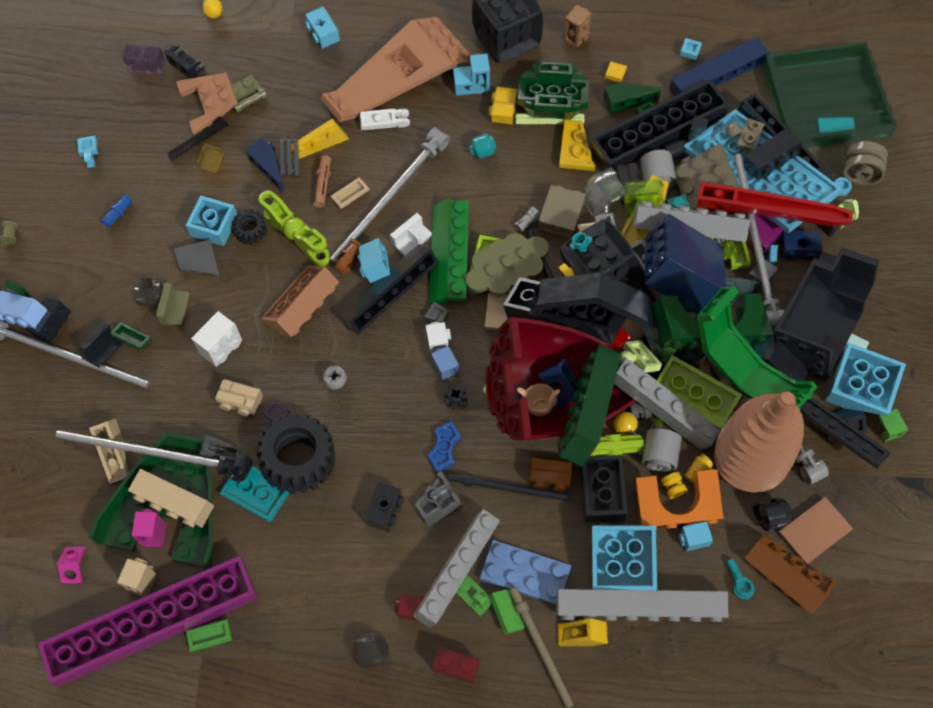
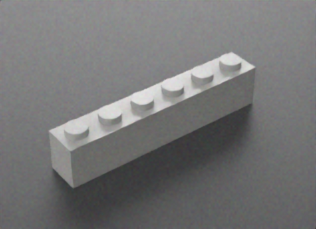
[632,201,750,242]
[614,358,721,450]
[413,509,500,628]

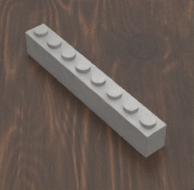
[556,589,729,622]

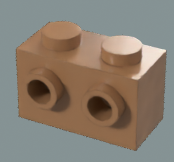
[563,5,591,48]

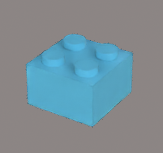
[186,196,238,246]

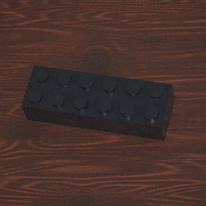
[503,277,626,345]

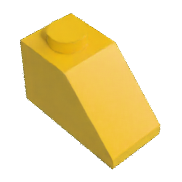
[558,618,608,646]

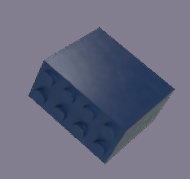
[644,213,726,314]

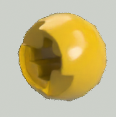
[203,0,221,19]
[613,412,638,436]

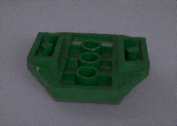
[517,62,589,120]

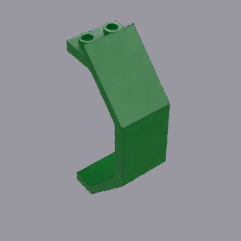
[697,286,817,410]

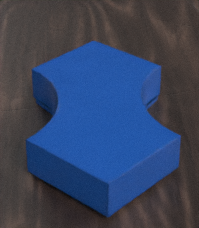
[427,421,461,474]

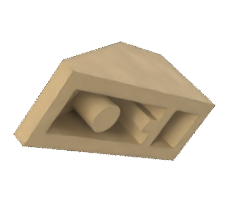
[89,418,129,484]

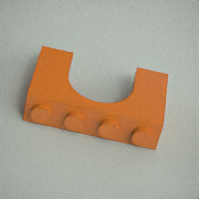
[633,469,724,530]

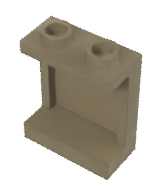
[538,185,586,239]

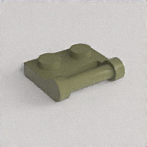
[232,74,267,113]

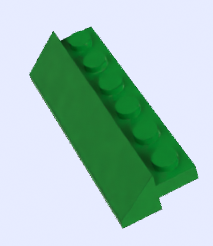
[429,197,469,304]

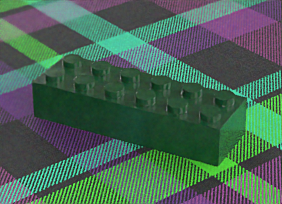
[559,344,621,466]

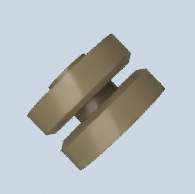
[844,141,888,185]

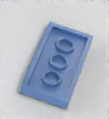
[480,540,571,605]

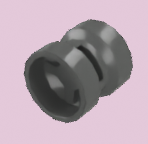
[628,402,652,420]

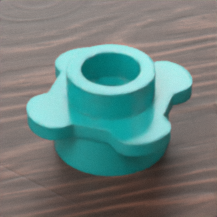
[570,232,593,252]

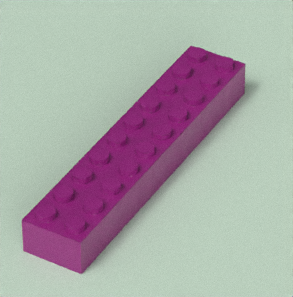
[38,556,259,687]

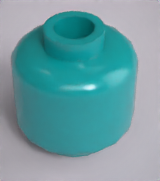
[470,133,497,159]

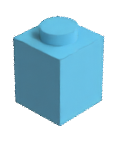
[679,521,713,552]

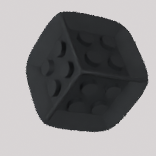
[472,0,543,63]
[560,220,645,290]

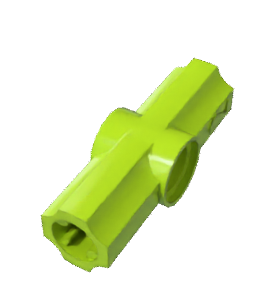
[591,434,644,456]

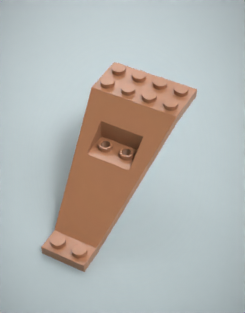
[320,17,471,122]

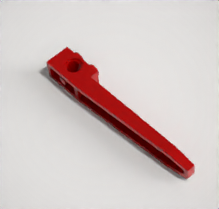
[697,182,853,226]

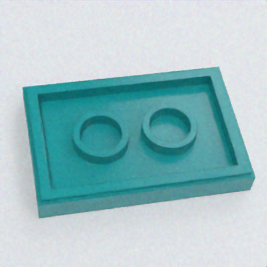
[219,466,289,523]

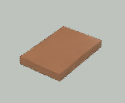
[778,497,853,566]

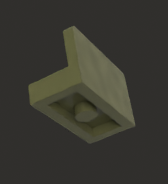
[156,283,190,326]

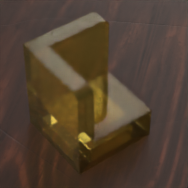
[197,143,224,173]

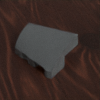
[174,239,220,277]
[415,471,462,527]

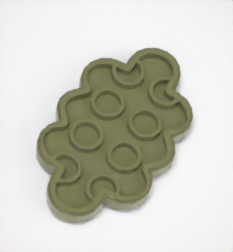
[466,233,548,296]

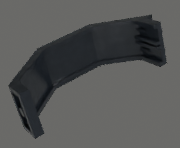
[529,272,663,363]

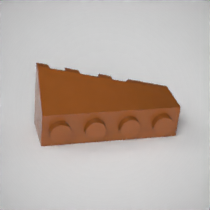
[745,534,837,614]

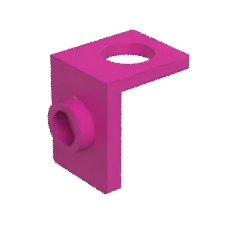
[57,546,86,584]

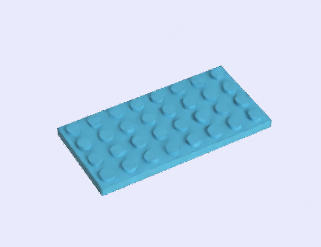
[683,109,842,233]

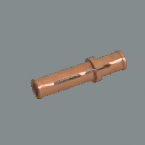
[313,155,331,208]

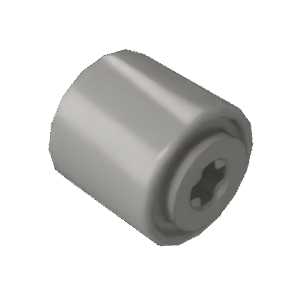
[640,150,677,189]
[641,428,682,472]

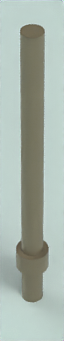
[509,587,574,708]

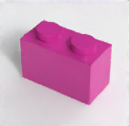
[132,509,166,547]

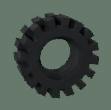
[232,209,267,245]

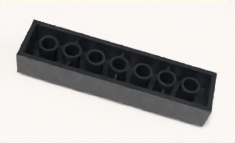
[589,79,730,176]

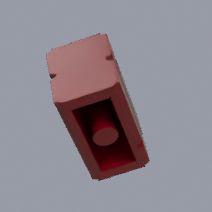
[432,647,480,684]

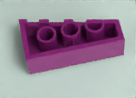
[746,214,783,256]

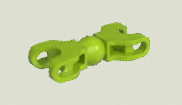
[259,190,330,266]

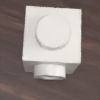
[426,322,451,354]

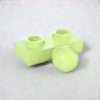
[619,340,662,373]

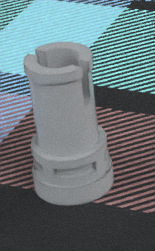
[514,207,541,233]

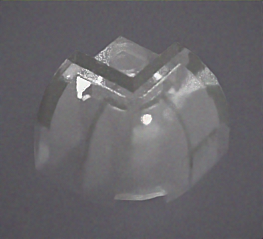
[583,167,626,218]

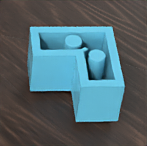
[453,54,490,95]

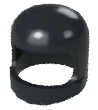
[752,498,792,531]

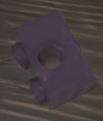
[123,45,165,74]

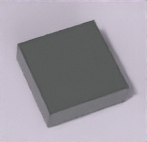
[424,302,450,323]

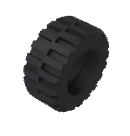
[257,414,335,494]

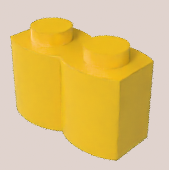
[489,87,518,124]

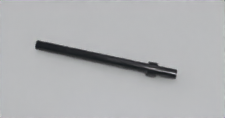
[448,473,568,501]

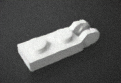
[360,109,410,130]

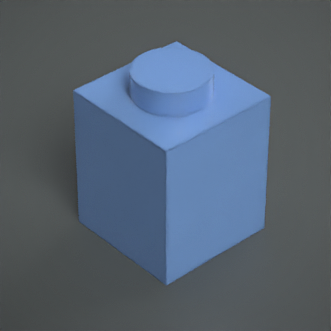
[431,346,459,380]

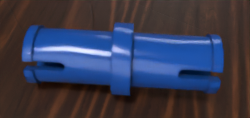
[101,195,133,228]

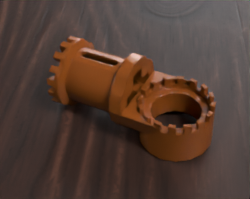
[335,239,362,276]

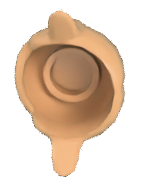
[517,383,560,417]

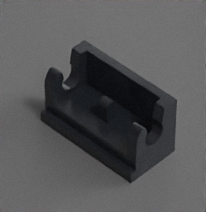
[164,44,205,79]

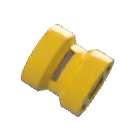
[661,472,688,499]

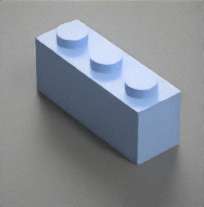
[0,291,47,328]

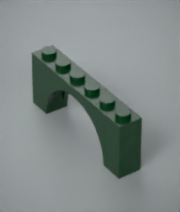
[651,294,774,349]

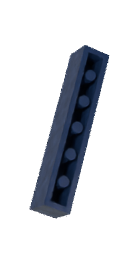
[669,37,770,96]

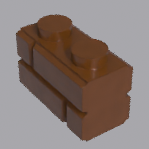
[529,457,572,492]

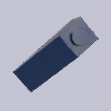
[245,138,284,192]

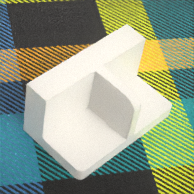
[390,213,432,256]

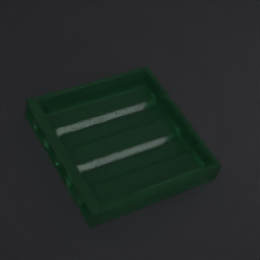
[762,42,897,148]

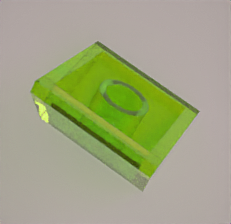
[624,179,664,219]

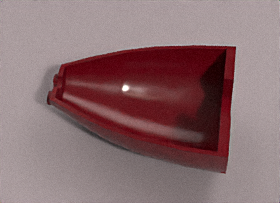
[485,317,636,441]

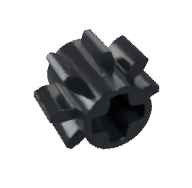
[443,384,468,410]

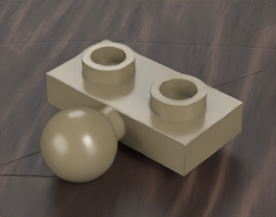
[726,118,764,153]

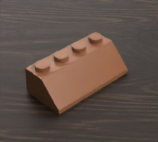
[261,265,339,337]

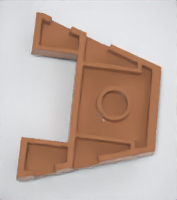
[176,73,238,136]

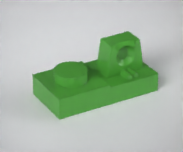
[455,575,492,617]

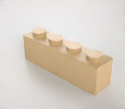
[128,469,214,528]

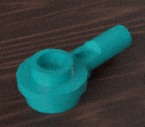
[727,559,755,600]

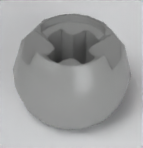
[322,365,347,390]

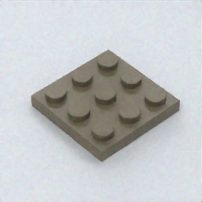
[674,143,740,210]

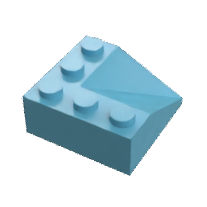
[825,343,906,416]
[592,526,657,591]

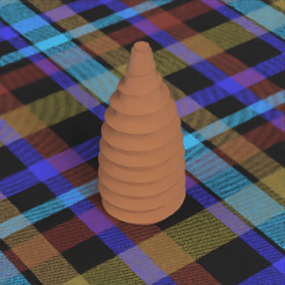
[714,392,804,492]

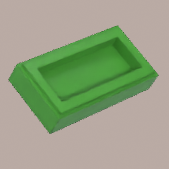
[489,589,525,635]
[186,619,233,652]

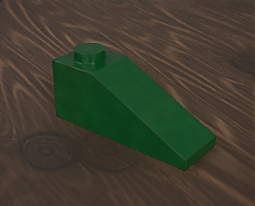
[603,83,661,114]

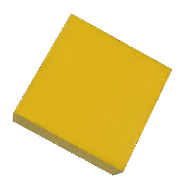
[605,62,627,83]

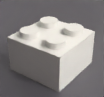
[191,311,242,367]

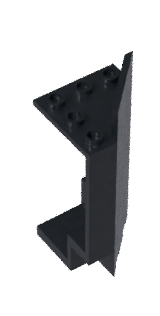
[764,247,880,381]

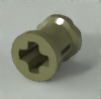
[0,221,18,244]

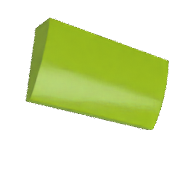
[657,355,742,429]

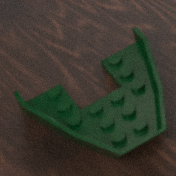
[88,432,213,569]

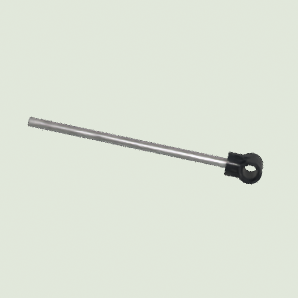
[56,430,253,482]

